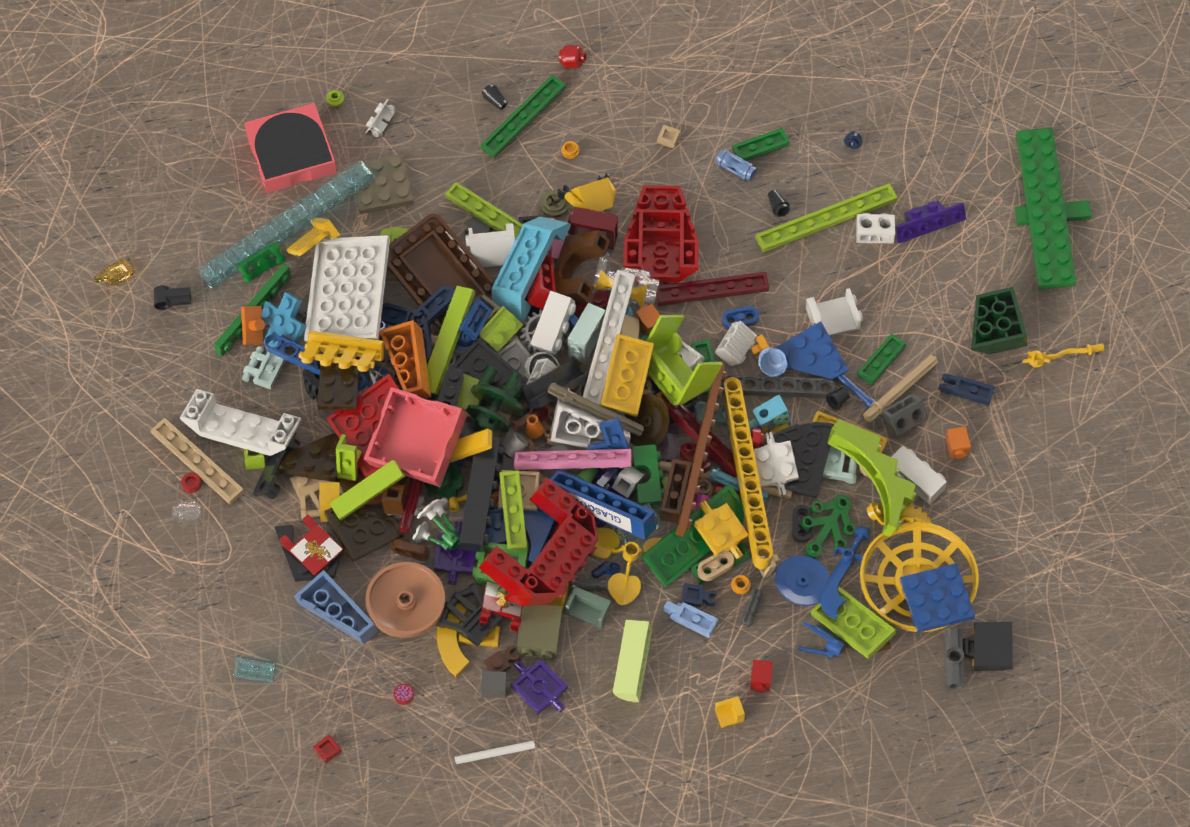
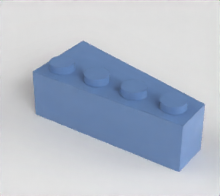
[294,570,378,644]

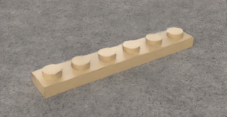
[151,418,244,505]

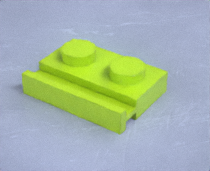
[478,306,523,352]

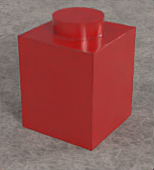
[750,659,773,693]

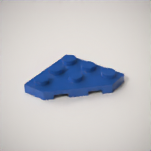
[775,321,849,380]

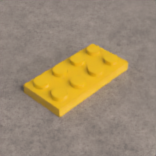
[600,334,654,417]

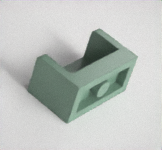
[565,587,611,629]

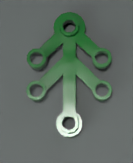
[801,494,856,559]

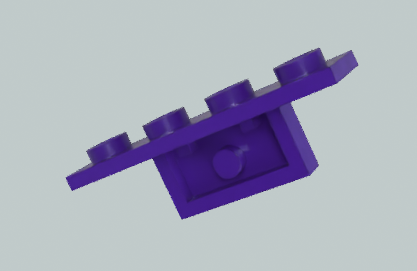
[895,201,966,243]

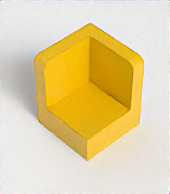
[715,696,745,728]

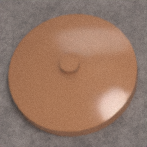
[365,562,445,638]

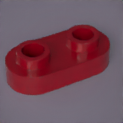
[679,443,711,473]

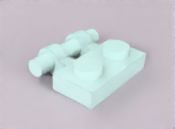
[242,346,286,390]

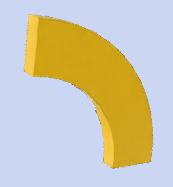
[437,604,470,678]

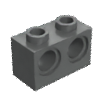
[881,393,928,436]

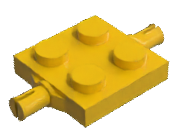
[694,500,749,559]

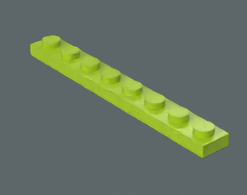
[755,183,898,253]

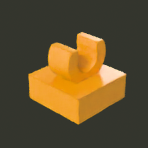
[751,334,770,358]

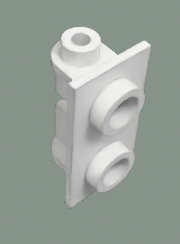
[365,99,395,137]

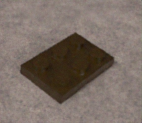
[317,355,360,410]

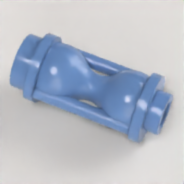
[716,149,757,181]

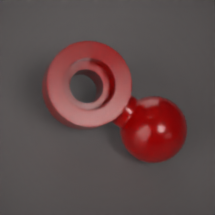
[751,428,764,449]

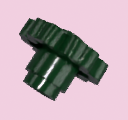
[424,463,464,501]

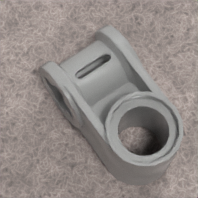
[499,427,528,459]

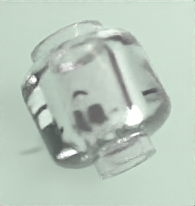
[172,499,201,524]

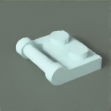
[823,446,857,484]

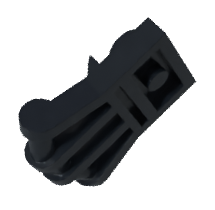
[436,583,503,647]

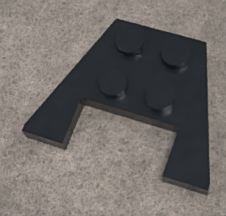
[275,525,344,582]

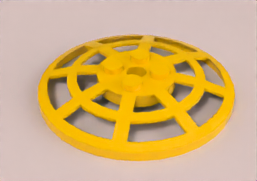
[860,522,979,632]

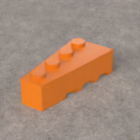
[379,320,431,399]

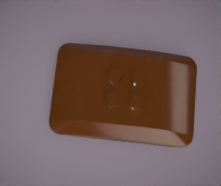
[387,213,495,330]

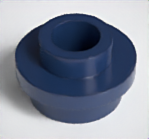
[844,132,863,149]

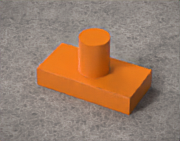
[241,306,265,345]

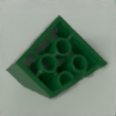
[971,287,1027,354]

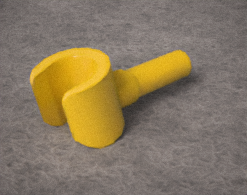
[448,494,467,512]

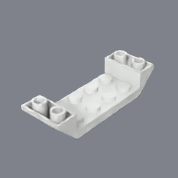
[180,389,301,456]

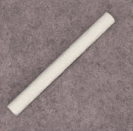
[454,740,535,765]

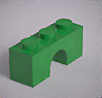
[632,445,665,507]

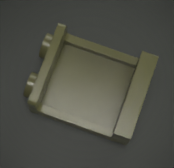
[517,605,563,659]

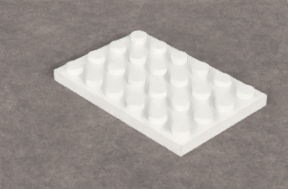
[304,235,390,343]

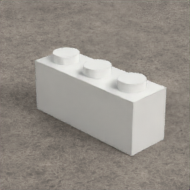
[530,291,576,355]
[892,446,947,505]

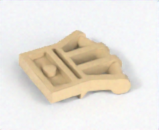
[289,476,344,521]

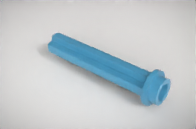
[709,468,769,503]

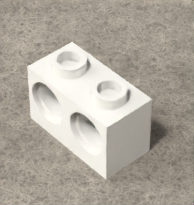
[856,213,895,244]

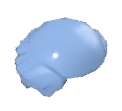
[758,347,788,377]

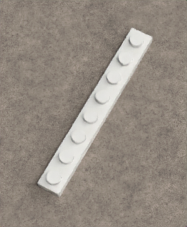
[582,270,635,405]

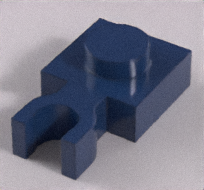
[681,583,717,607]

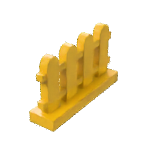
[286,217,340,256]
[299,331,384,372]

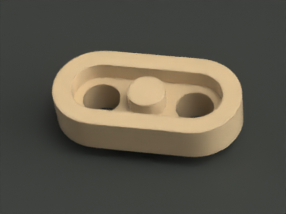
[698,551,734,581]

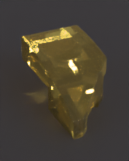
[94,258,134,286]

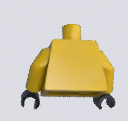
[557,173,616,213]

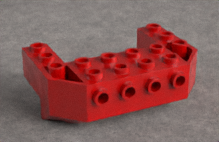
[478,477,599,606]

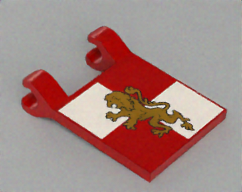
[279,515,344,576]
[479,581,522,632]

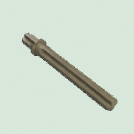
[548,383,644,436]

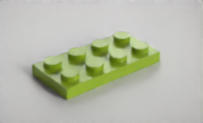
[810,587,896,660]

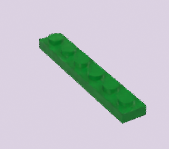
[480,75,566,159]
[214,263,291,357]

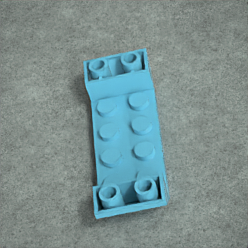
[492,217,571,323]

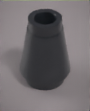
[481,83,508,110]
[768,190,790,217]

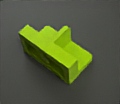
[336,434,361,481]

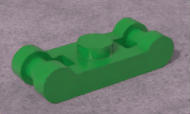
[237,242,286,283]

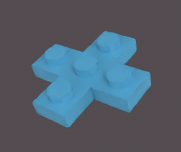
[261,292,307,347]

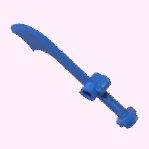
[820,526,870,620]

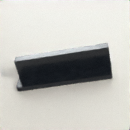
[521,359,589,409]

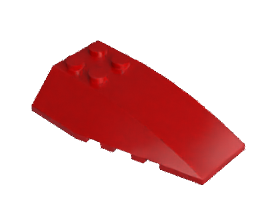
[623,185,699,282]

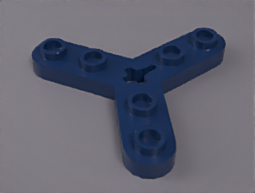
[381,285,455,364]

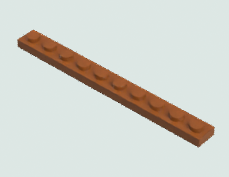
[676,361,727,536]

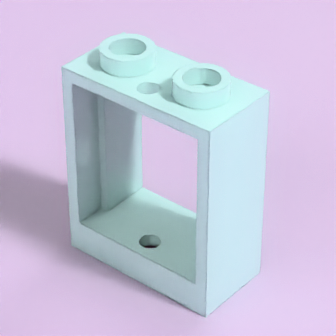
[568,303,605,364]

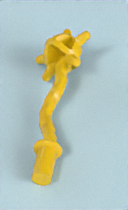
[1022,343,1104,368]

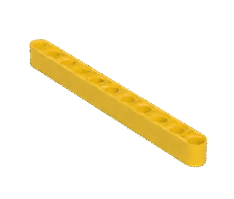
[722,377,773,570]

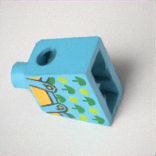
[748,395,791,435]

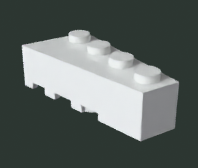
[550,398,630,448]

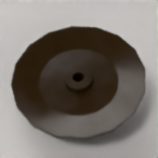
[625,394,670,447]

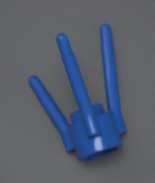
[798,622,845,658]

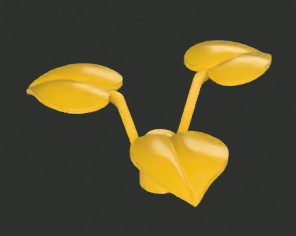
[593,528,662,605]

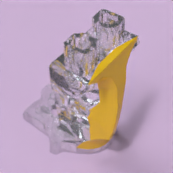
[593,252,659,310]

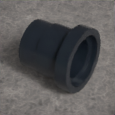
[826,387,850,410]

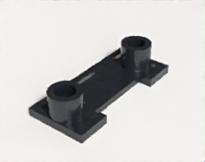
[253,432,300,500]

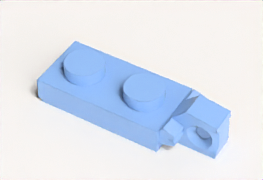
[663,601,719,638]

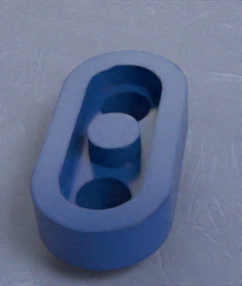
[722,306,759,330]

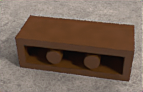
[660,459,692,524]

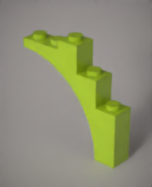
[827,419,916,537]

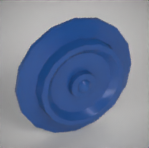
[775,555,830,606]

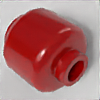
[559,45,587,68]

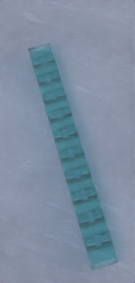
[198,161,375,288]

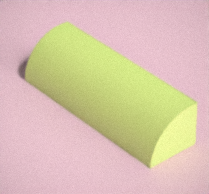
[613,620,652,703]

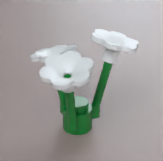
[413,498,460,551]

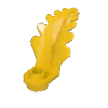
[867,502,932,526]

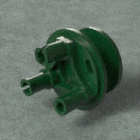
[466,366,524,433]

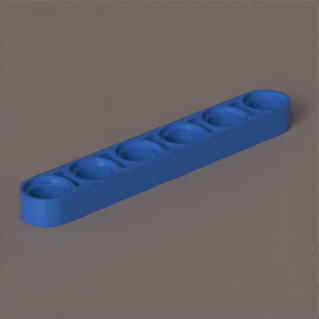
[265,334,366,391]

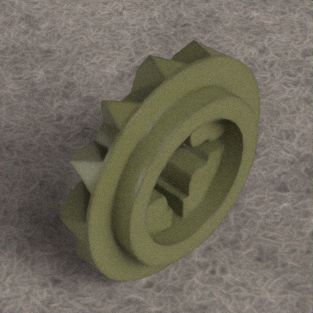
[540,190,570,217]

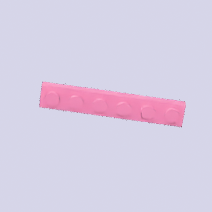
[514,449,632,470]

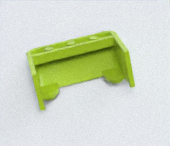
[646,315,723,405]

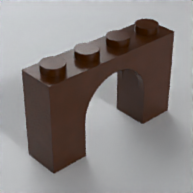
[554,230,610,305]

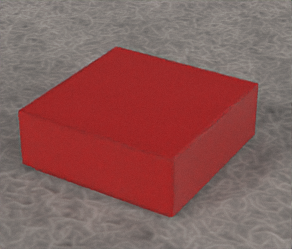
[313,735,342,763]

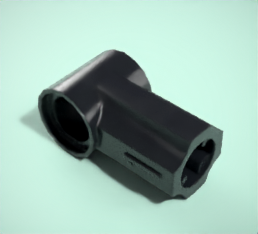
[154,285,191,310]

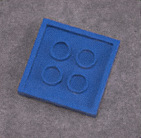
[900,563,975,633]

